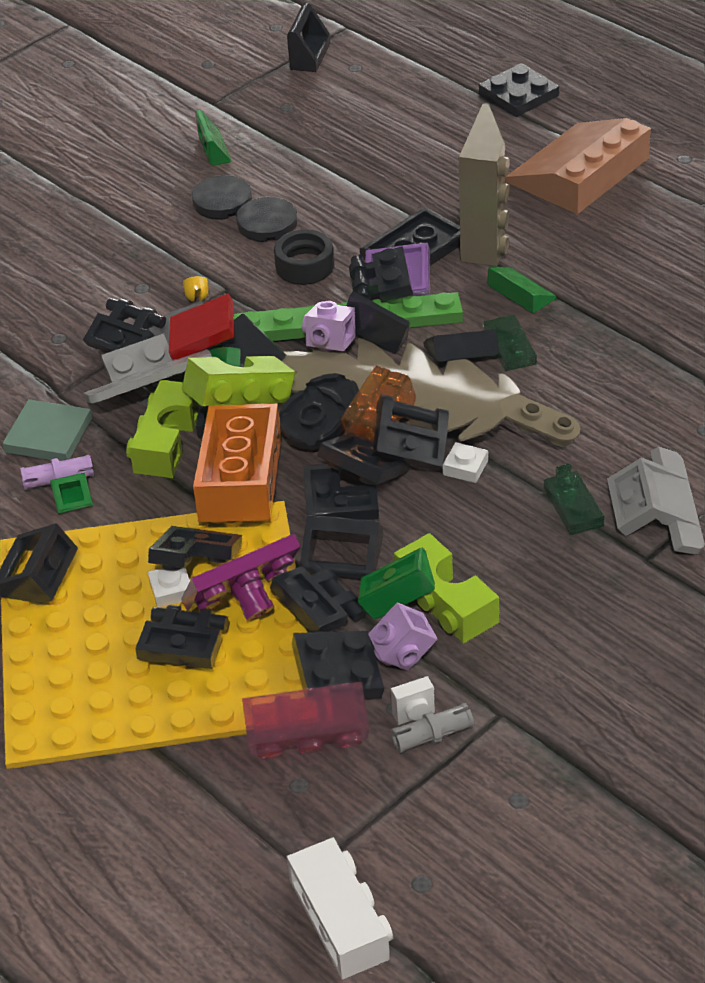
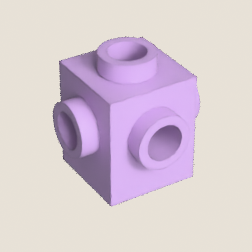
[302,301,355,352]
[368,602,438,671]

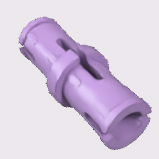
[20,454,94,490]

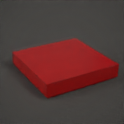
[169,293,234,360]

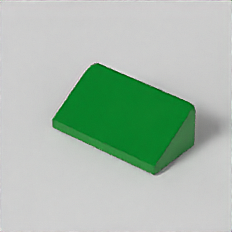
[195,110,232,166]
[488,267,556,314]
[358,547,435,619]

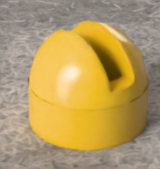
[183,276,209,302]

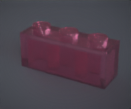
[242,682,369,759]

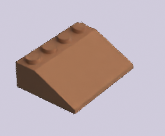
[505,118,651,214]

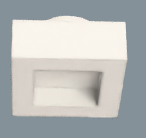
[443,442,488,483]
[148,568,190,607]
[391,676,435,725]

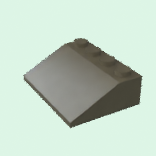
[459,104,510,266]

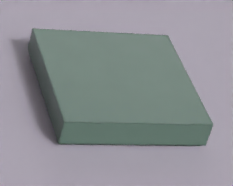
[2,399,93,461]

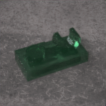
[484,314,537,372]
[544,463,604,535]

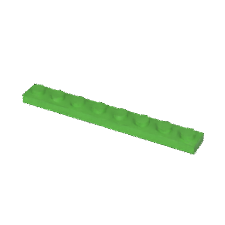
[213,292,463,347]

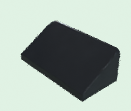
[346,292,410,354]
[220,314,286,367]
[423,330,499,361]

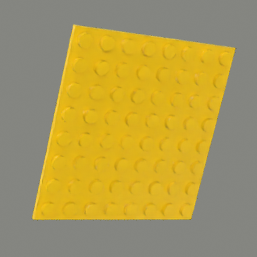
[0,501,323,769]

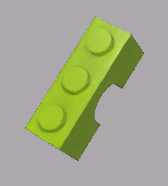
[182,356,295,406]
[126,380,200,478]
[394,533,499,644]

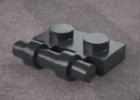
[349,246,413,302]
[83,297,166,353]
[270,562,366,632]
[135,605,228,669]

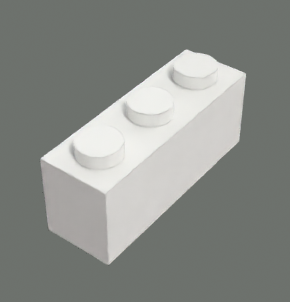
[287,837,393,980]

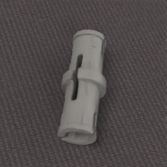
[390,703,474,753]

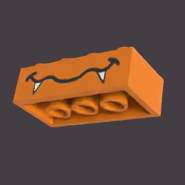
[193,403,282,523]

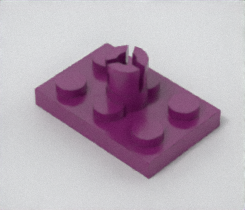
[181,534,301,621]

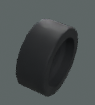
[274,229,335,284]

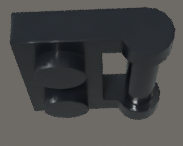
[372,394,449,471]

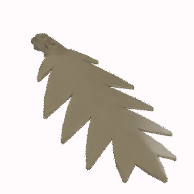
[282,337,580,447]

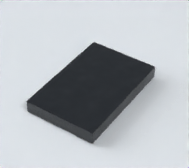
[360,207,460,266]

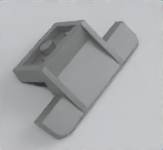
[83,333,212,403]
[607,447,705,554]

